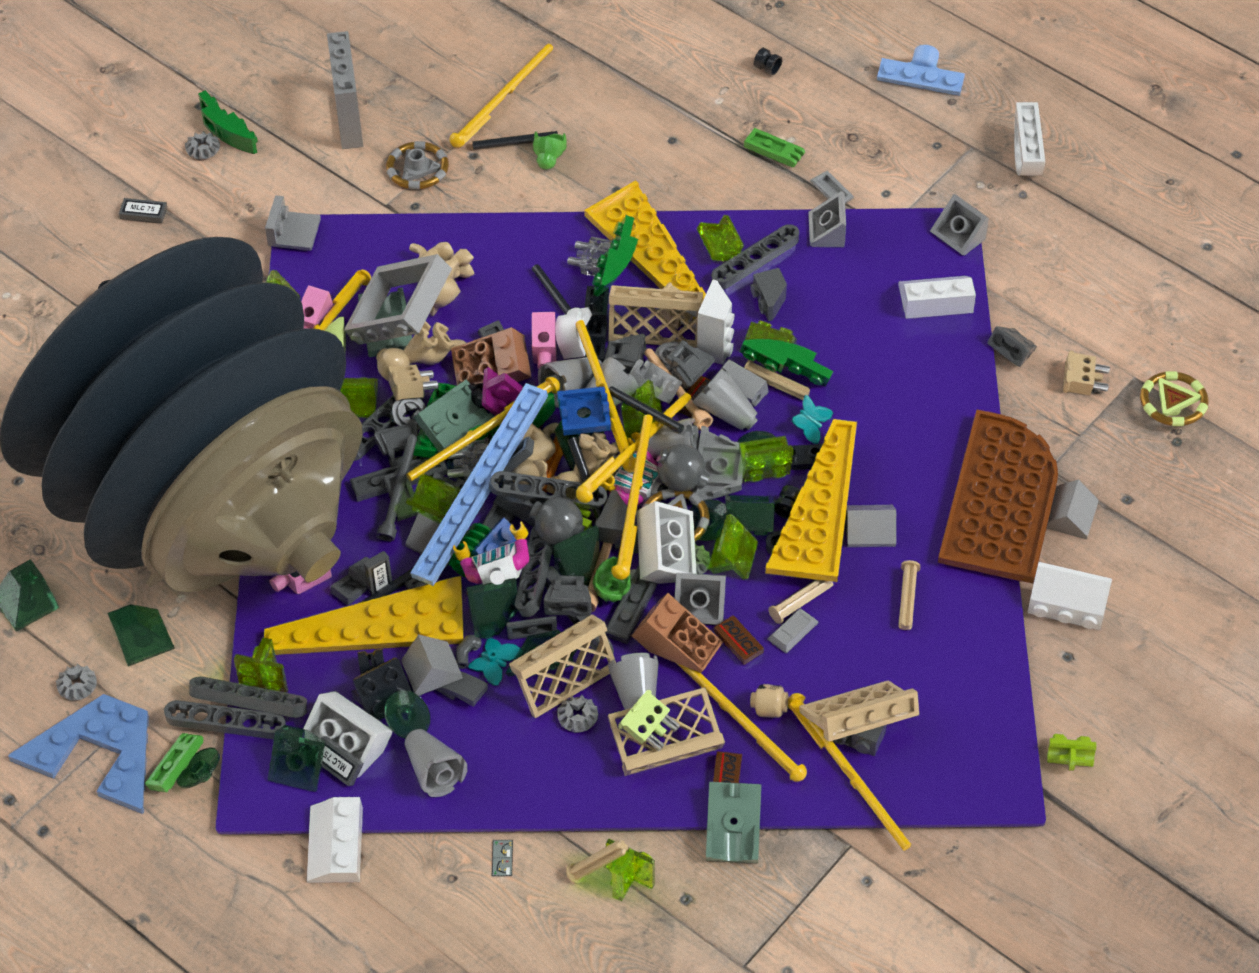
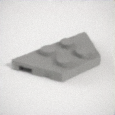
[691,426,746,505]

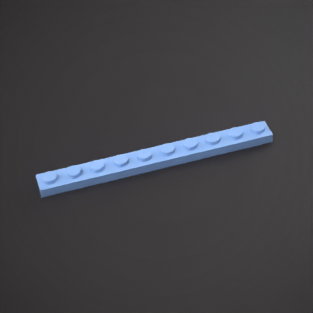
[411,383,548,586]

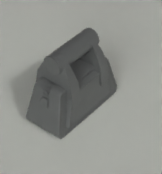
[988,326,1037,367]
[604,334,646,374]
[665,340,715,390]
[373,422,418,467]
[544,576,592,616]

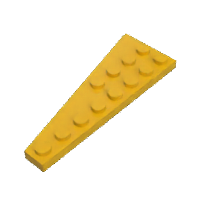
[584,180,706,319]
[765,419,857,582]
[264,576,464,655]

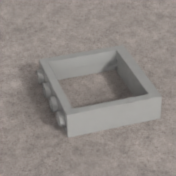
[327,31,363,149]
[344,254,452,345]

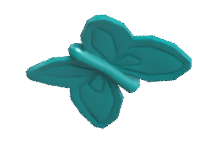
[792,395,833,444]
[468,638,522,686]

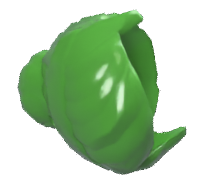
[533,131,567,170]
[593,557,631,602]

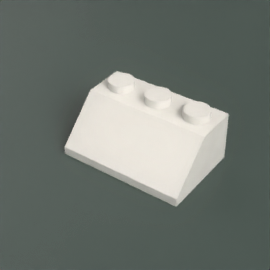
[898,276,976,319]
[697,280,735,365]
[637,501,696,584]
[1028,562,1112,630]
[299,691,393,778]
[307,797,363,883]

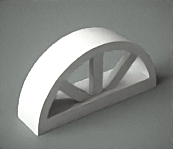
[1014,102,1045,176]

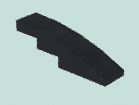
[581,286,610,363]

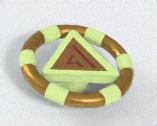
[1140,371,1209,426]

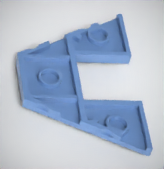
[8,694,149,814]

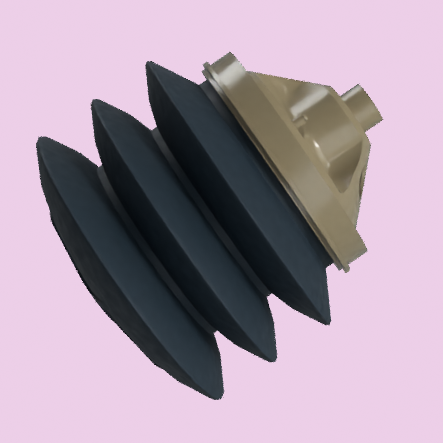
[0,237,363,592]

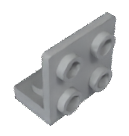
[265,195,321,251]

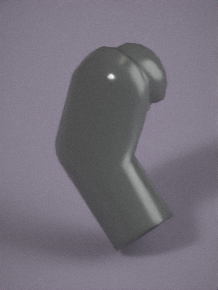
[456,635,482,669]

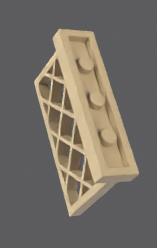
[608,285,703,348]
[509,614,616,718]
[799,680,919,742]
[608,687,725,776]

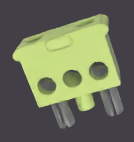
[618,690,680,751]

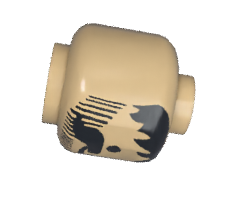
[750,684,789,718]

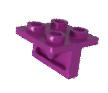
[482,367,523,416]

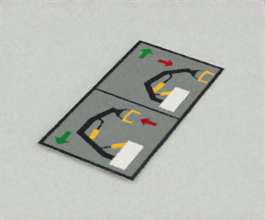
[492,840,513,876]

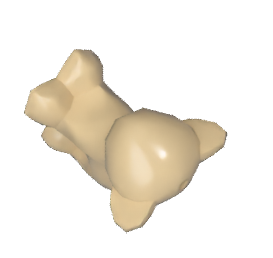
[409,242,475,316]
[376,321,466,382]
[512,423,560,489]
[546,432,619,510]

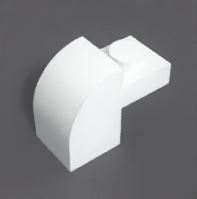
[555,307,592,359]

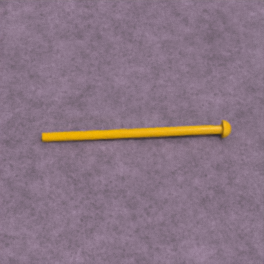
[449,43,553,148]
[313,269,371,331]
[575,320,636,473]
[406,377,560,482]
[576,393,691,503]
[611,415,653,580]
[676,663,807,782]
[788,693,911,851]

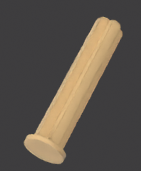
[744,360,810,400]
[899,560,921,630]
[769,580,833,624]
[566,840,628,884]

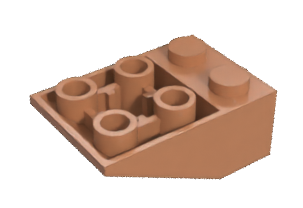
[451,327,531,389]
[632,593,723,673]

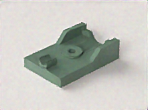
[358,287,412,357]
[413,379,494,452]
[706,782,761,864]

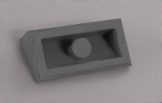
[506,616,557,640]

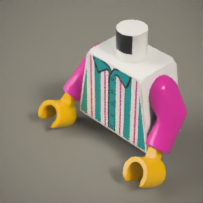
[600,432,669,506]
[453,522,529,589]

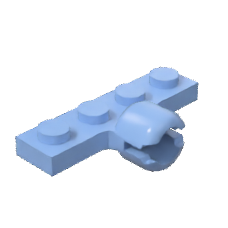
[877,44,965,96]

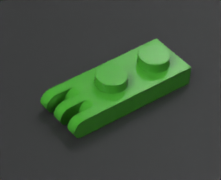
[744,128,805,167]
[145,733,204,793]

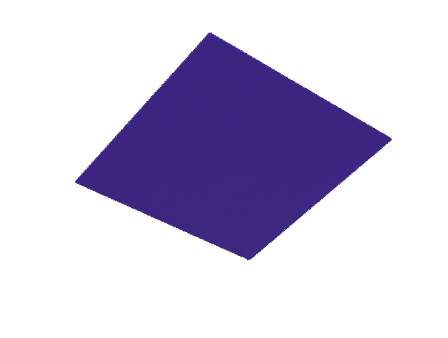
[215,208,1046,835]

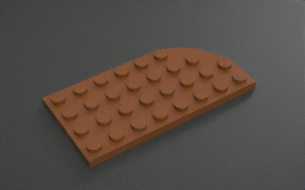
[938,409,1058,584]

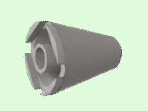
[538,357,602,408]
[577,357,640,418]
[693,367,758,430]
[633,418,699,460]
[608,653,659,724]
[405,729,467,797]

